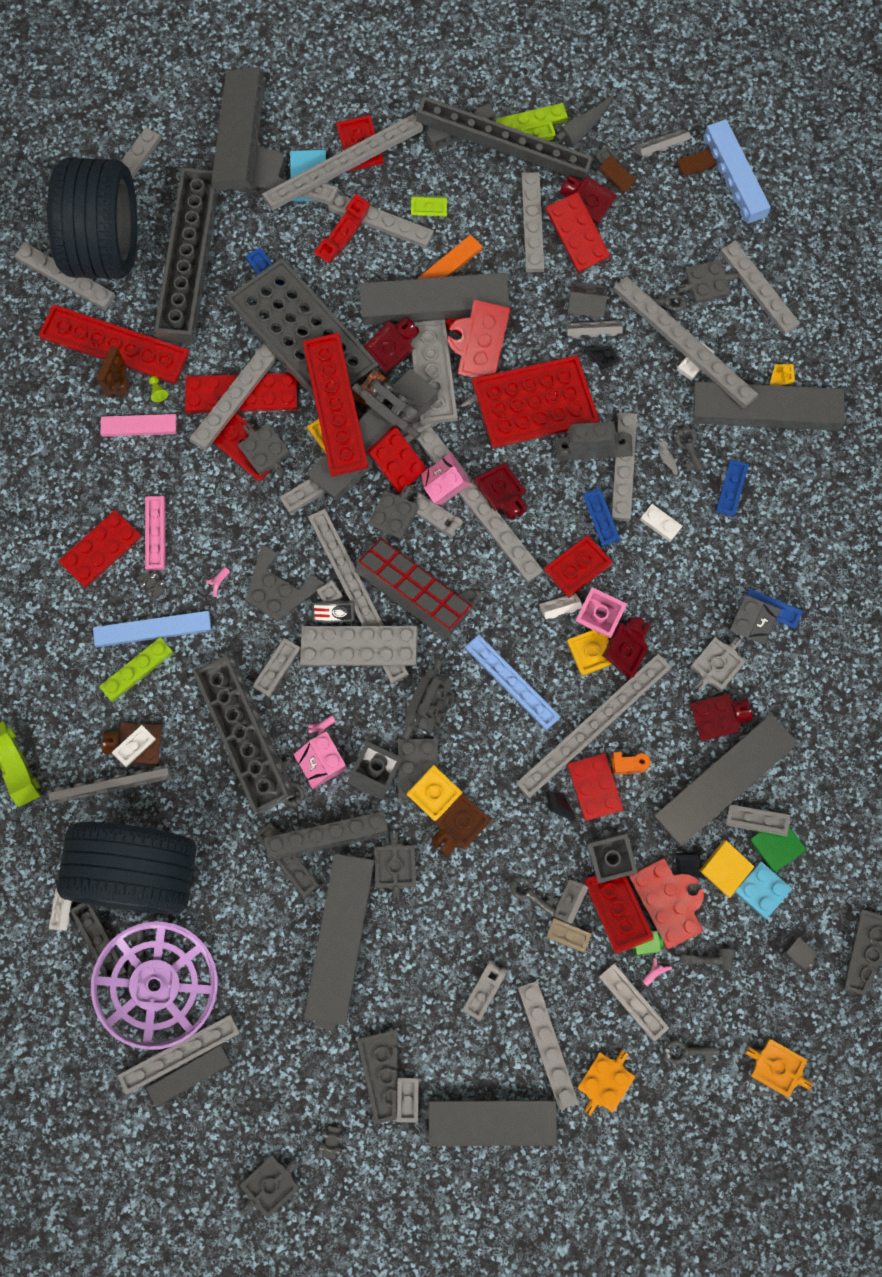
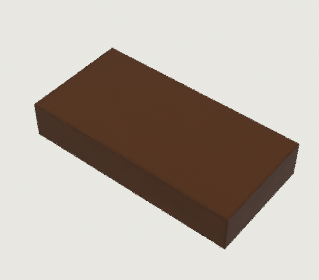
[676,149,716,178]
[598,155,636,194]

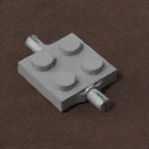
[690,637,746,692]

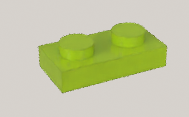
[517,120,556,141]
[411,195,447,217]

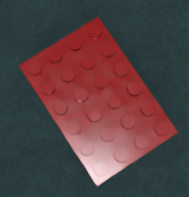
[471,355,600,449]

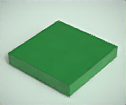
[749,827,806,873]

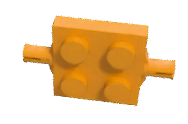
[745,1039,813,1098]
[577,1049,636,1116]

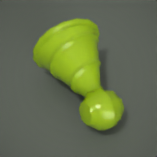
[149,376,169,402]

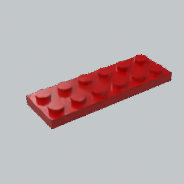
[185,373,298,414]

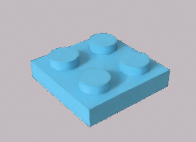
[734,862,792,920]

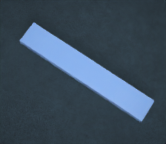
[93,611,212,647]
[465,635,561,731]

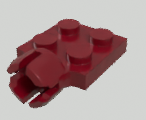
[560,175,617,226]
[364,316,420,374]
[473,462,528,520]
[602,616,650,678]
[690,694,753,742]

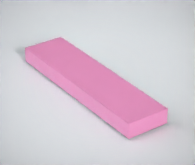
[101,414,177,437]
[145,496,166,571]

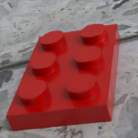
[336,115,384,172]
[366,426,427,494]
[544,535,613,598]
[567,753,624,822]

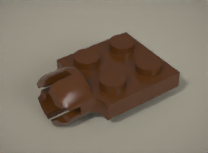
[96,346,130,398]
[101,723,162,765]
[431,794,492,856]

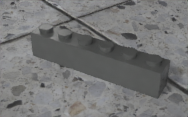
[264,811,388,862]

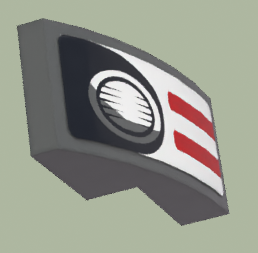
[312,600,355,622]

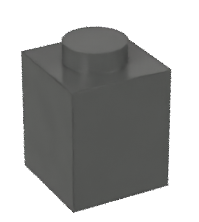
[782,937,818,970]

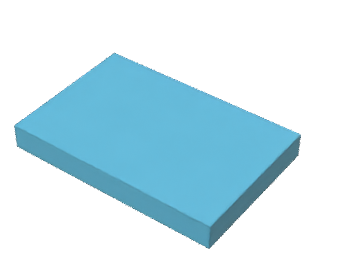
[290,150,327,201]

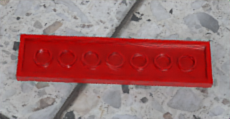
[38,304,190,385]
[303,333,369,477]

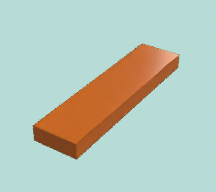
[417,234,483,279]

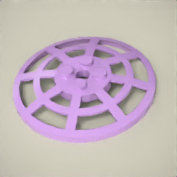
[91,922,218,1050]

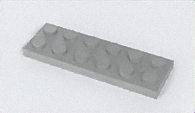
[411,319,458,425]
[300,626,418,666]

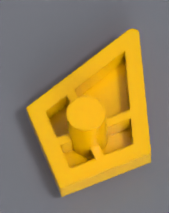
[769,364,795,386]

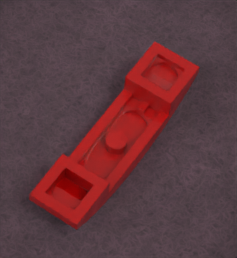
[314,194,371,264]

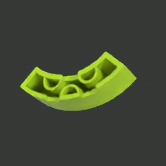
[0,721,41,807]

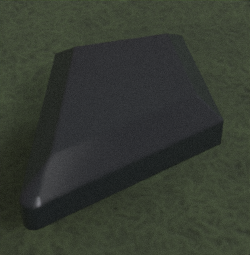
[584,346,620,370]
[545,791,576,821]
[676,853,707,880]

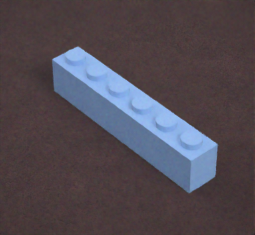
[704,119,771,224]

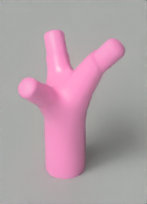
[206,567,230,597]
[308,715,336,736]
[642,958,672,987]

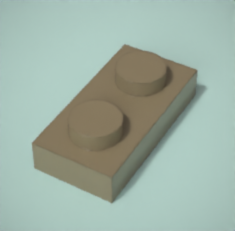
[546,918,592,954]

